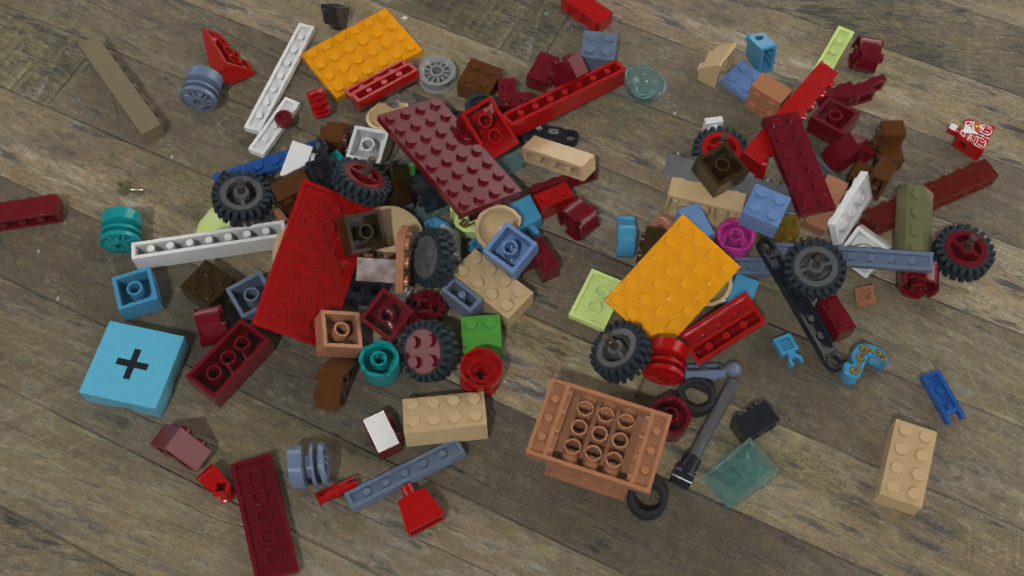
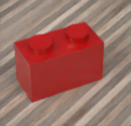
[533,182,575,220]

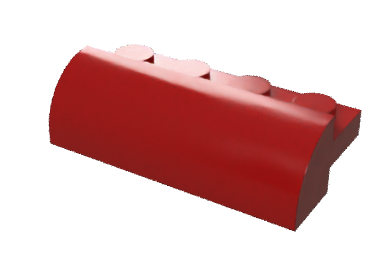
[344,59,420,112]
[679,291,767,366]

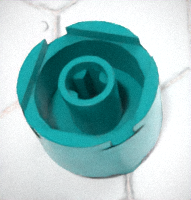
[359,340,401,386]

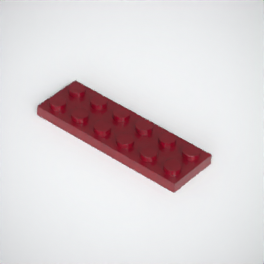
[762,111,836,218]
[230,452,300,576]

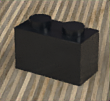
[729,400,780,447]

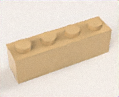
[522,135,596,181]

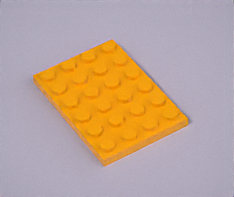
[301,8,423,102]
[603,214,741,339]

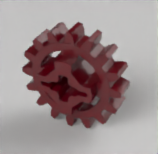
[406,289,446,324]

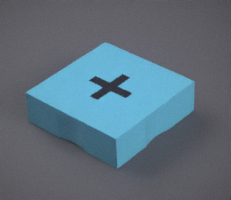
[79,321,191,418]

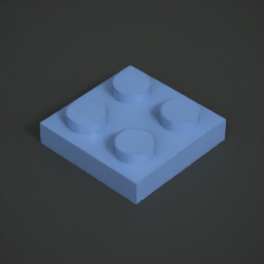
[719,60,761,103]

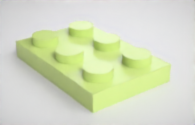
[568,269,621,333]

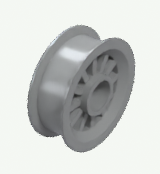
[418,55,456,94]

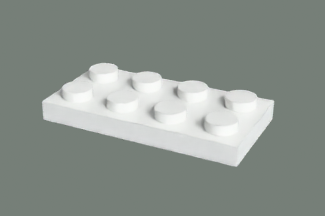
[827,171,873,246]

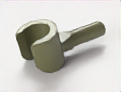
[116,181,144,196]

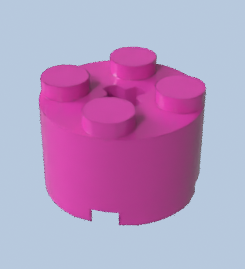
[714,218,755,259]

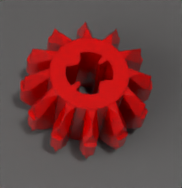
[306,88,331,119]

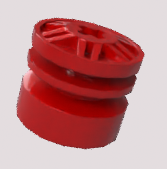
[642,337,689,386]
[459,347,503,398]

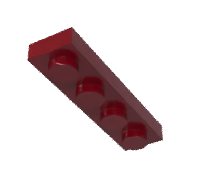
[528,165,599,199]

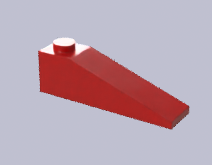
[202,28,255,85]

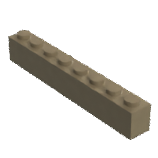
[78,35,166,145]

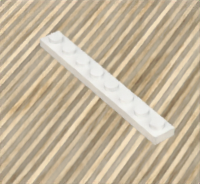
[244,23,316,135]

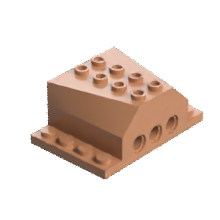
[525,377,673,501]

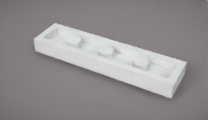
[248,97,301,158]

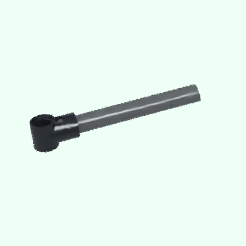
[669,378,739,491]

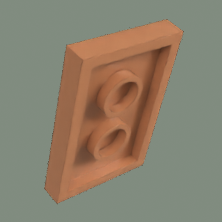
[395,225,413,294]

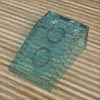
[702,438,782,510]

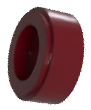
[274,110,293,128]

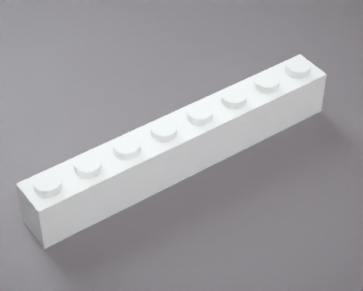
[131,220,286,269]

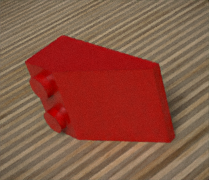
[457,96,520,159]

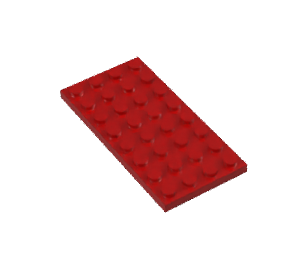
[251,179,375,347]

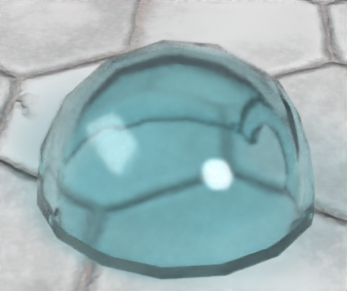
[623,64,667,103]

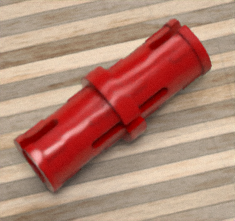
[315,475,358,506]

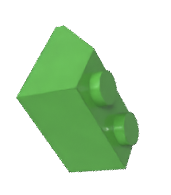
[461,314,503,360]

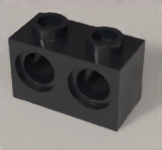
[346,277,390,308]

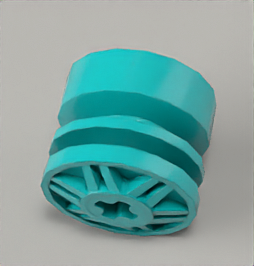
[99,206,142,254]

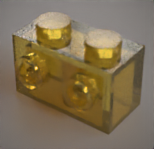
[757,214,800,243]

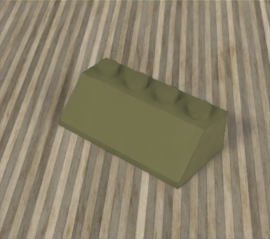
[894,184,933,252]

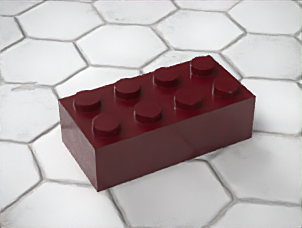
[185,318,275,408]

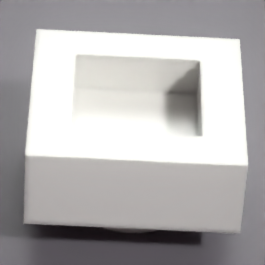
[702,116,724,131]

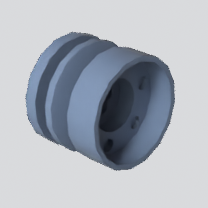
[179,65,224,112]
[287,442,331,491]

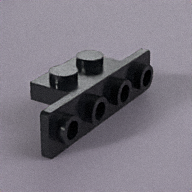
[305,137,340,193]

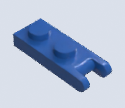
[919,370,966,425]

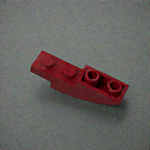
[817,74,887,107]

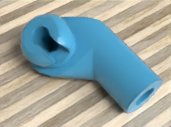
[424,217,452,228]

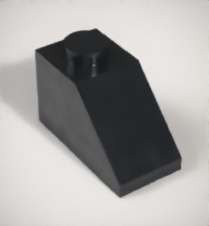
[321,3,350,30]

